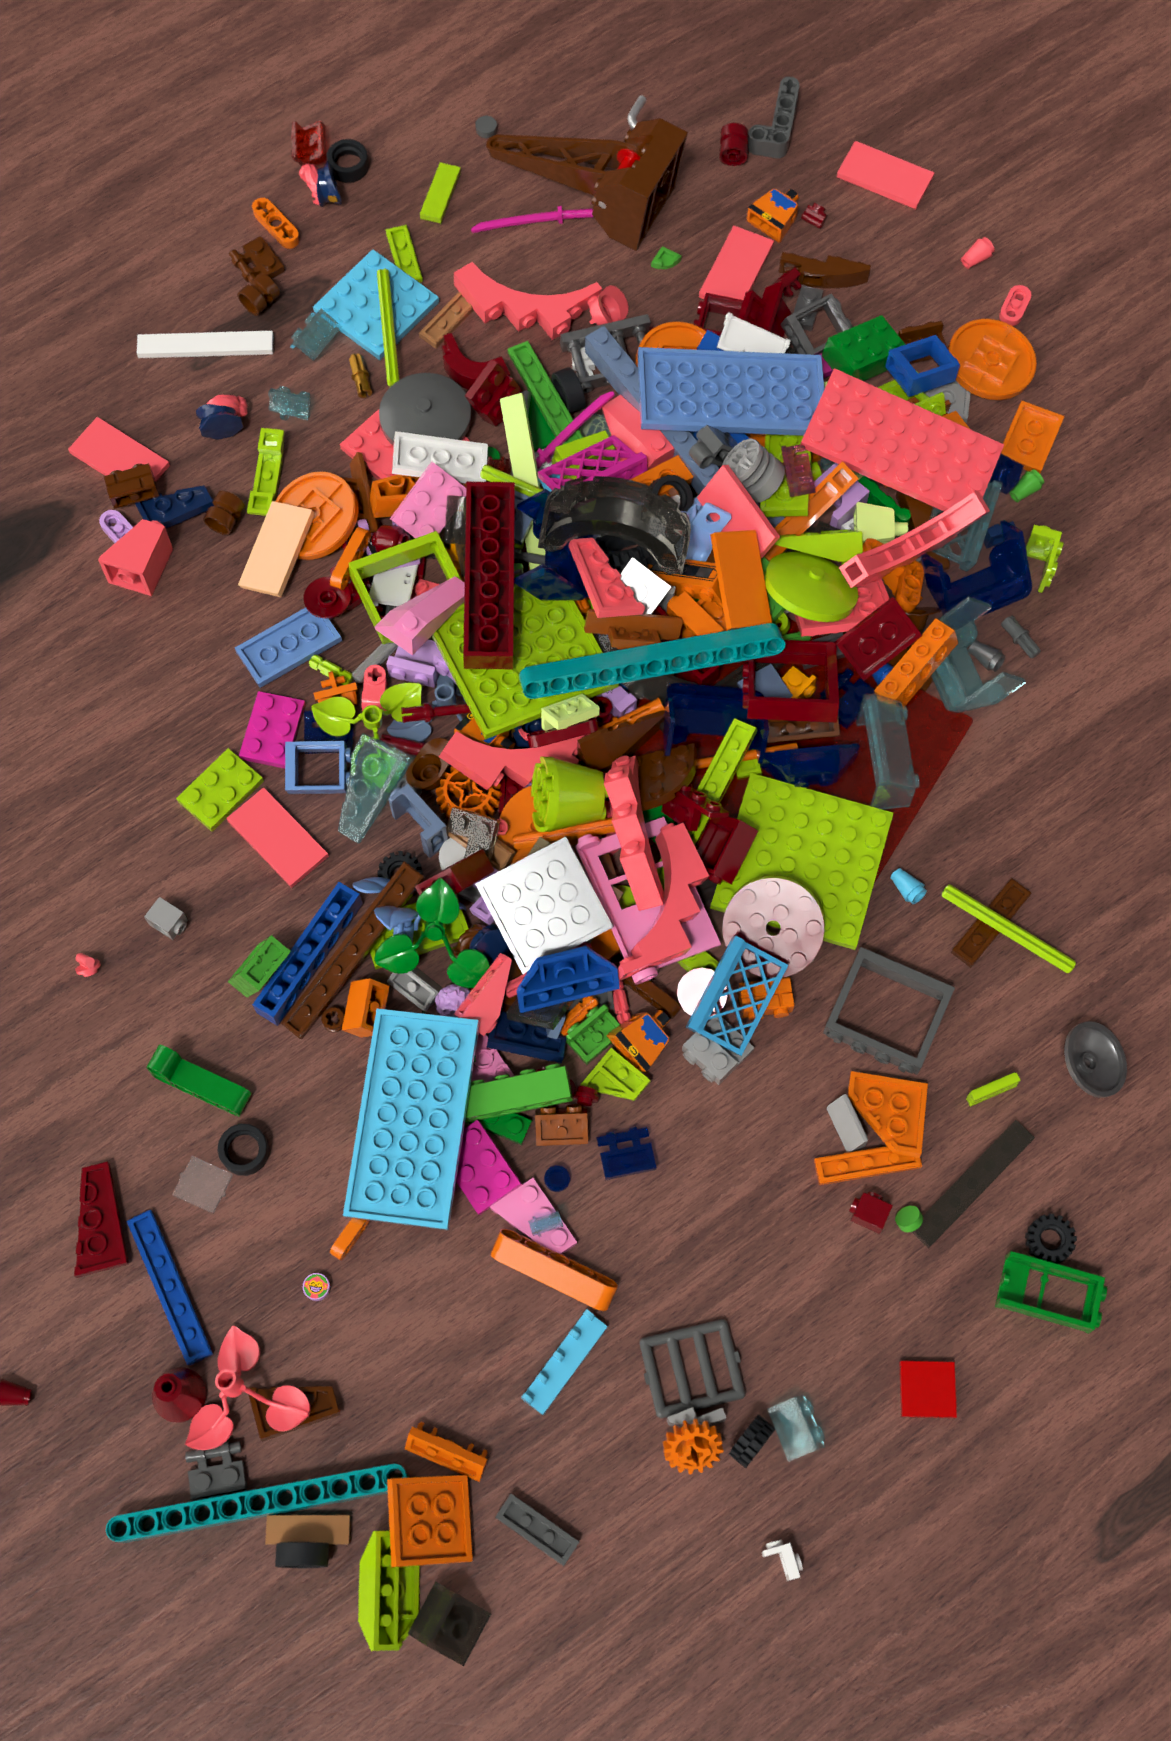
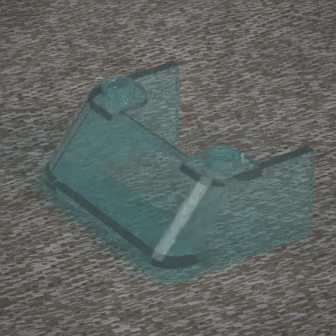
[921,596,1026,713]
[856,693,919,809]

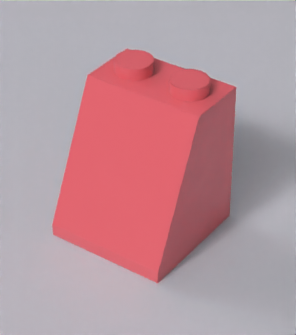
[98,519,173,596]

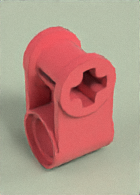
[362,665,387,712]

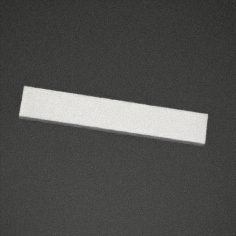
[137,331,273,358]

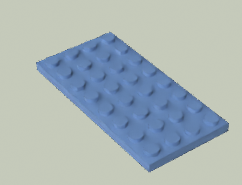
[637,347,824,436]

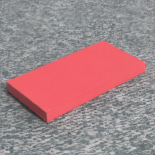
[837,141,934,209]
[699,226,774,300]
[68,417,170,481]
[697,465,780,559]
[226,787,329,888]

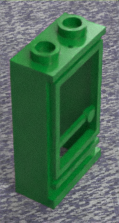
[995,1251,1107,1334]

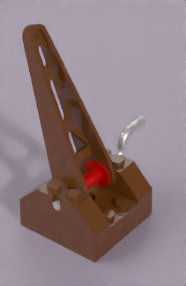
[486,95,688,251]

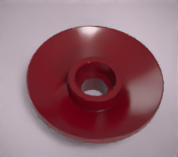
[303,577,351,619]

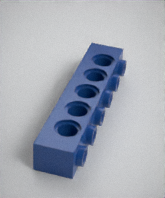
[252,882,363,1026]

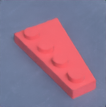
[569,538,645,618]

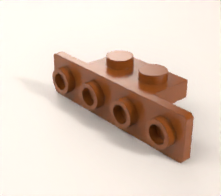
[341,452,379,533]
[584,609,683,650]

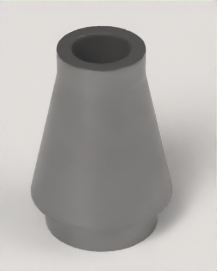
[968,640,1005,672]

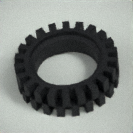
[595,520,668,571]

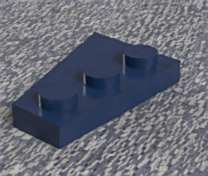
[135,485,214,529]
[486,1007,566,1064]

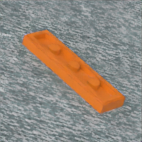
[814,1146,922,1186]

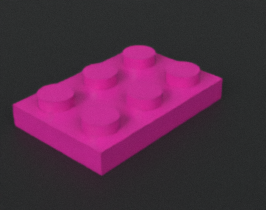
[239,691,306,769]
[456,1119,522,1215]

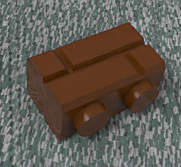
[104,463,159,509]

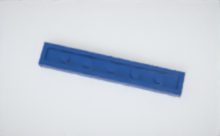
[127,1210,213,1366]

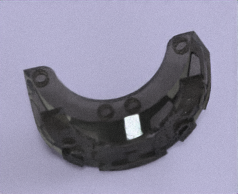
[538,476,691,575]

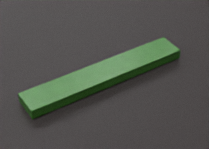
[507,341,583,445]

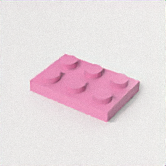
[390,462,466,538]

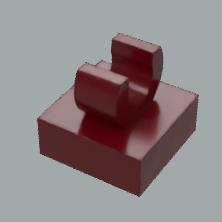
[772,267,801,297]

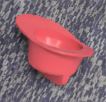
[589,285,628,325]

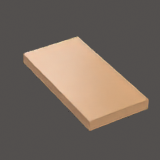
[238,501,315,597]

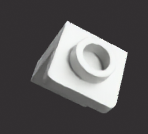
[762,1540,803,1581]

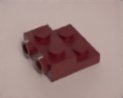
[465,359,522,427]

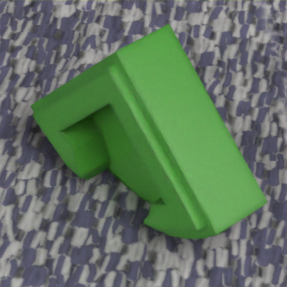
[651,246,682,269]

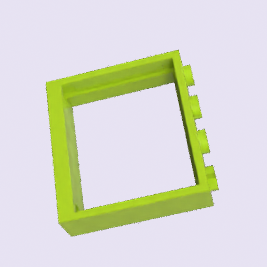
[348,531,464,645]

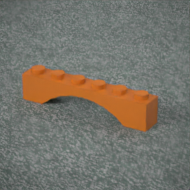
[764,461,859,562]

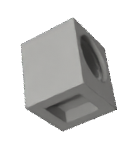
[144,897,188,940]

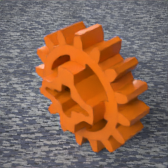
[663,1419,723,1474]

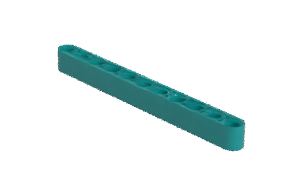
[519,623,786,699]
[106,1464,409,1543]

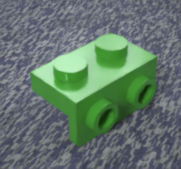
[566,1004,620,1065]

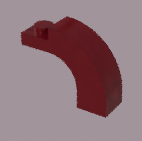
[441,332,510,390]

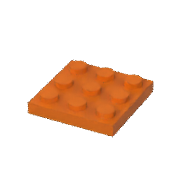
[387,1475,473,1567]

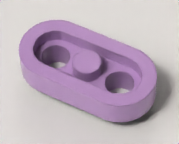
[99,510,133,543]

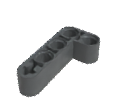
[748,77,799,158]

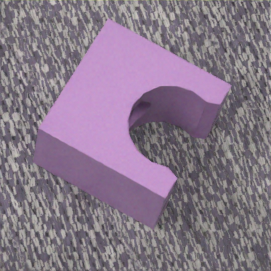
[809,463,870,530]

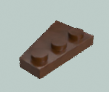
[248,1386,341,1442]

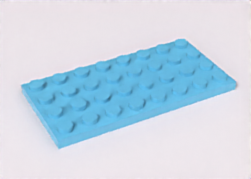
[343,1009,480,1230]

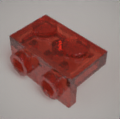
[291,120,326,166]

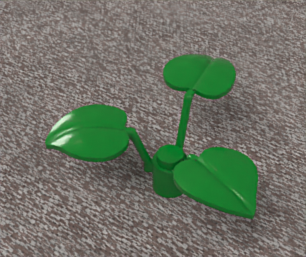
[374,877,490,988]

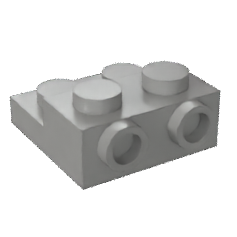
[682,1017,755,1085]

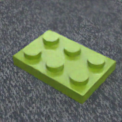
[176,748,264,832]

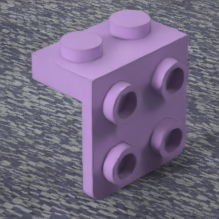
[386,639,439,688]

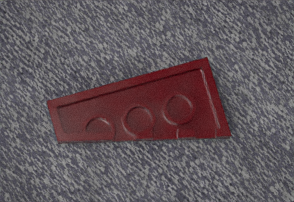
[74,1161,129,1278]

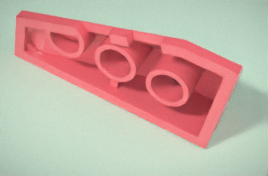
[602,395,674,471]

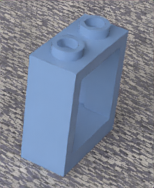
[285,741,351,794]

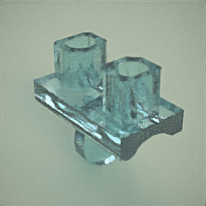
[268,386,310,421]

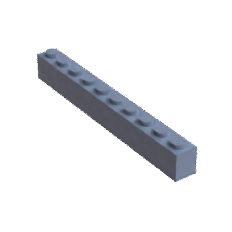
[585,326,719,495]

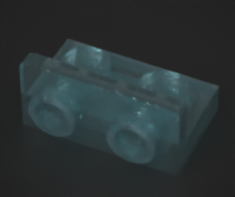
[290,308,342,361]
[768,1395,825,1461]

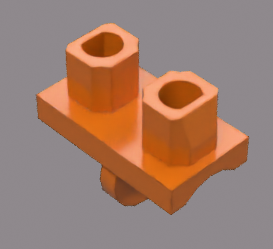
[313,671,358,706]

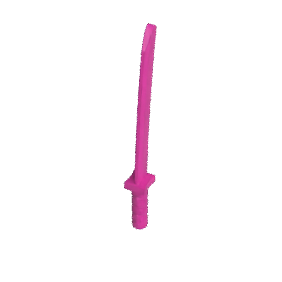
[471,206,593,233]
[536,391,615,470]

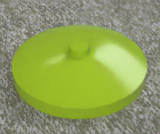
[764,552,858,622]

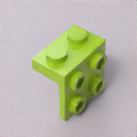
[1023,525,1064,593]

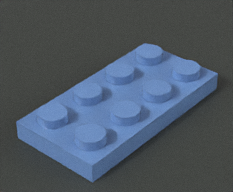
[235,608,342,688]

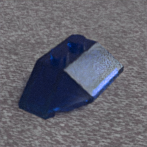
[760,744,860,788]

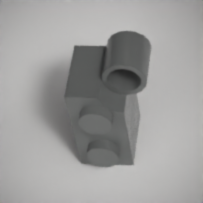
[689,425,738,469]

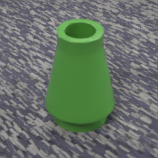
[1009,469,1044,503]

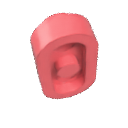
[999,285,1032,326]

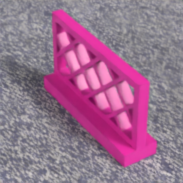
[538,435,647,513]

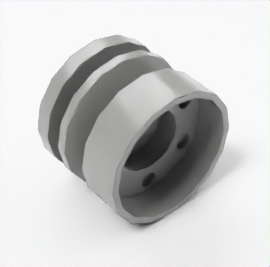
[722,439,785,503]

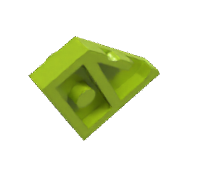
[580,1048,651,1101]

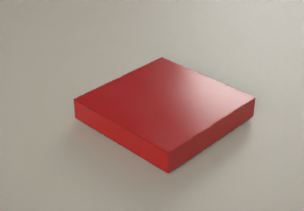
[899,1361,957,1418]

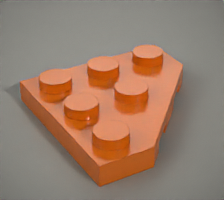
[847,1071,928,1158]

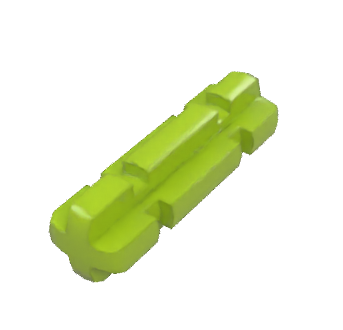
[309,655,353,685]

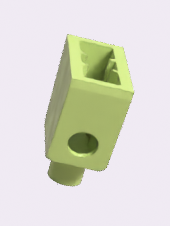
[853,502,908,544]

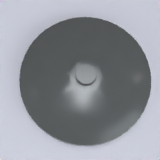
[379,373,471,446]

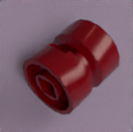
[719,123,748,166]

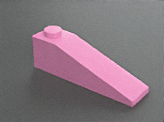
[375,576,465,655]

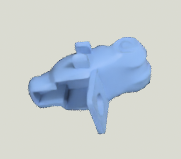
[674,496,731,562]

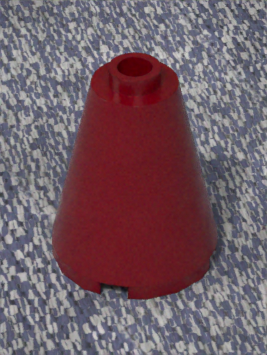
[152,1367,207,1423]

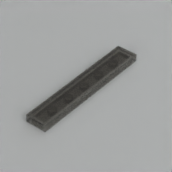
[912,1120,1035,1248]

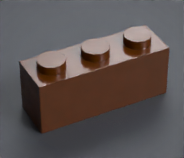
[760,717,840,744]

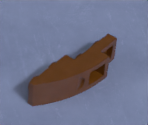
[778,252,871,289]

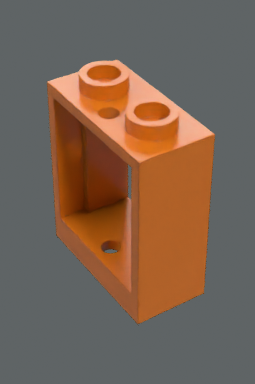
[667,591,724,638]

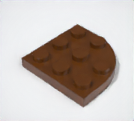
[636,743,697,811]

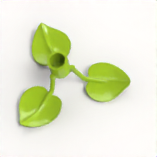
[311,683,422,791]

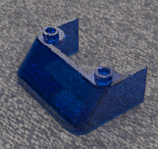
[514,489,593,600]
[921,520,1032,626]
[663,683,769,764]

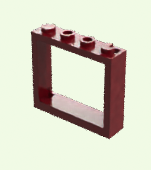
[743,640,839,723]

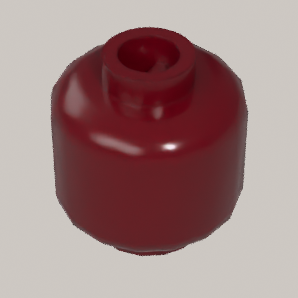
[372,525,409,552]

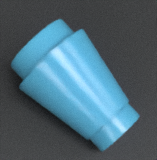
[890,868,927,904]

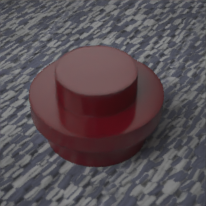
[573,1086,599,1107]

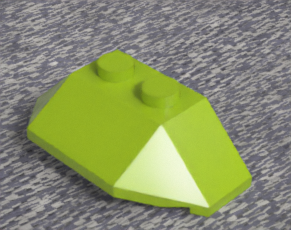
[358,1531,419,1651]

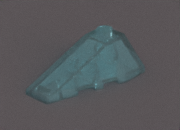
[338,733,413,843]

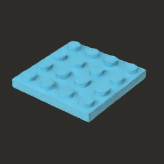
[313,249,439,360]

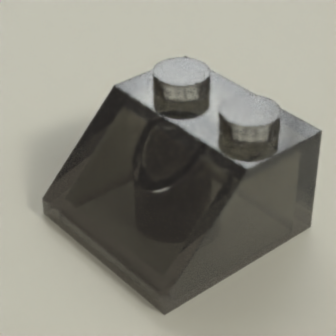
[408,1582,491,1666]

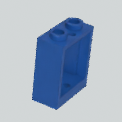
[885,335,960,397]

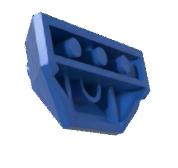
[516,946,620,1013]

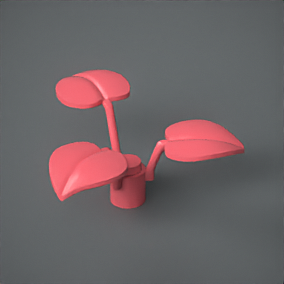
[185,1326,311,1450]

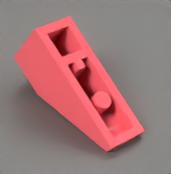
[454,953,512,1036]

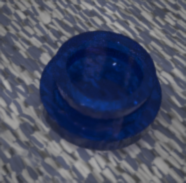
[544,1165,570,1192]

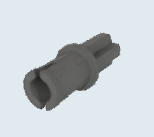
[1001,615,1041,658]

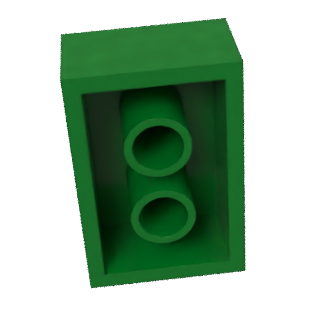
[821,315,906,381]

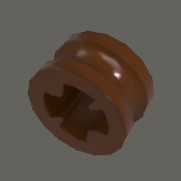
[321,1007,344,1033]

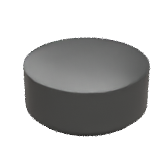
[475,116,497,138]

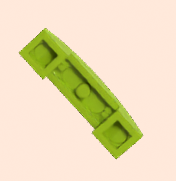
[247,428,285,516]

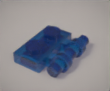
[819,668,876,729]
[596,1126,657,1180]

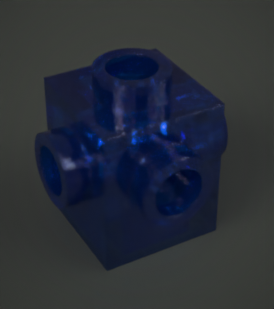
[988,454,1024,495]

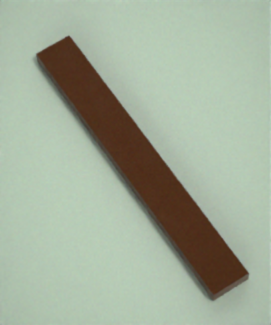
[281,862,425,1039]

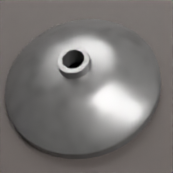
[1064,1021,1127,1098]

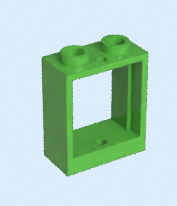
[228,935,291,998]

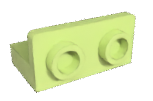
[541,694,599,731]

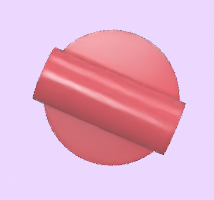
[75,953,101,977]

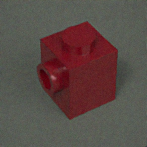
[849,1192,893,1234]

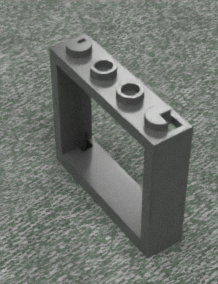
[823,947,955,1075]

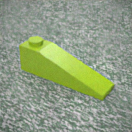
[774,529,863,565]

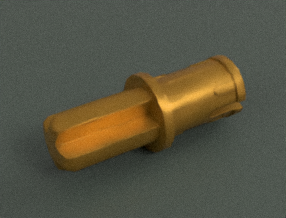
[349,354,372,398]

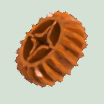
[435,766,502,824]

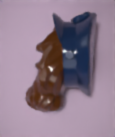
[450,924,512,966]

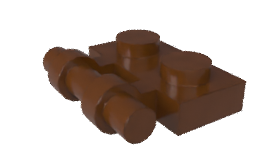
[229,236,285,284]

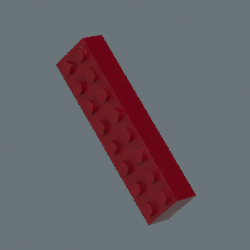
[463,482,515,669]

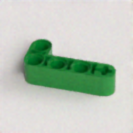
[146,1044,252,1117]

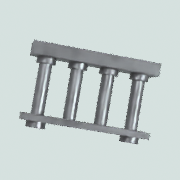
[560,314,650,393]

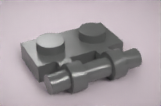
[185,1441,247,1500]

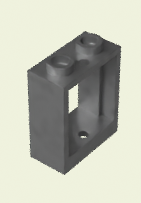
[781,293,852,355]

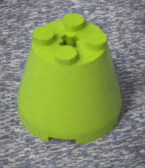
[531,756,608,832]

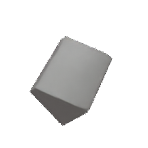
[387,967,443,1012]
[827,1094,868,1153]

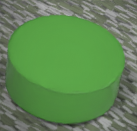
[895,1206,923,1232]

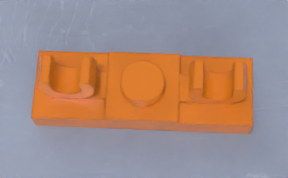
[405,1422,487,1482]

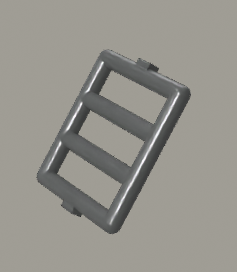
[639,1319,746,1418]

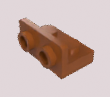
[535,1104,588,1146]

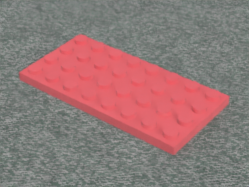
[799,368,1004,511]

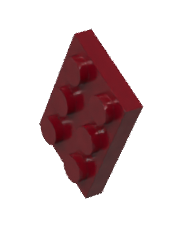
[834,597,922,680]

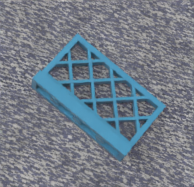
[686,935,788,1056]

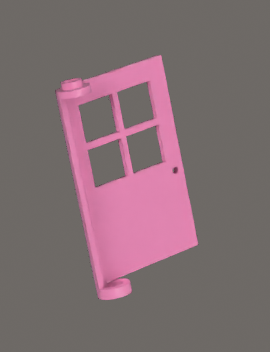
[575,817,721,984]

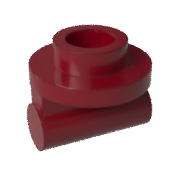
[801,203,827,229]

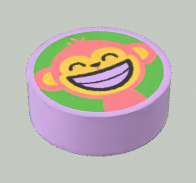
[303,1273,330,1301]

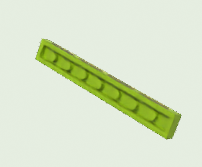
[657,718,757,891]

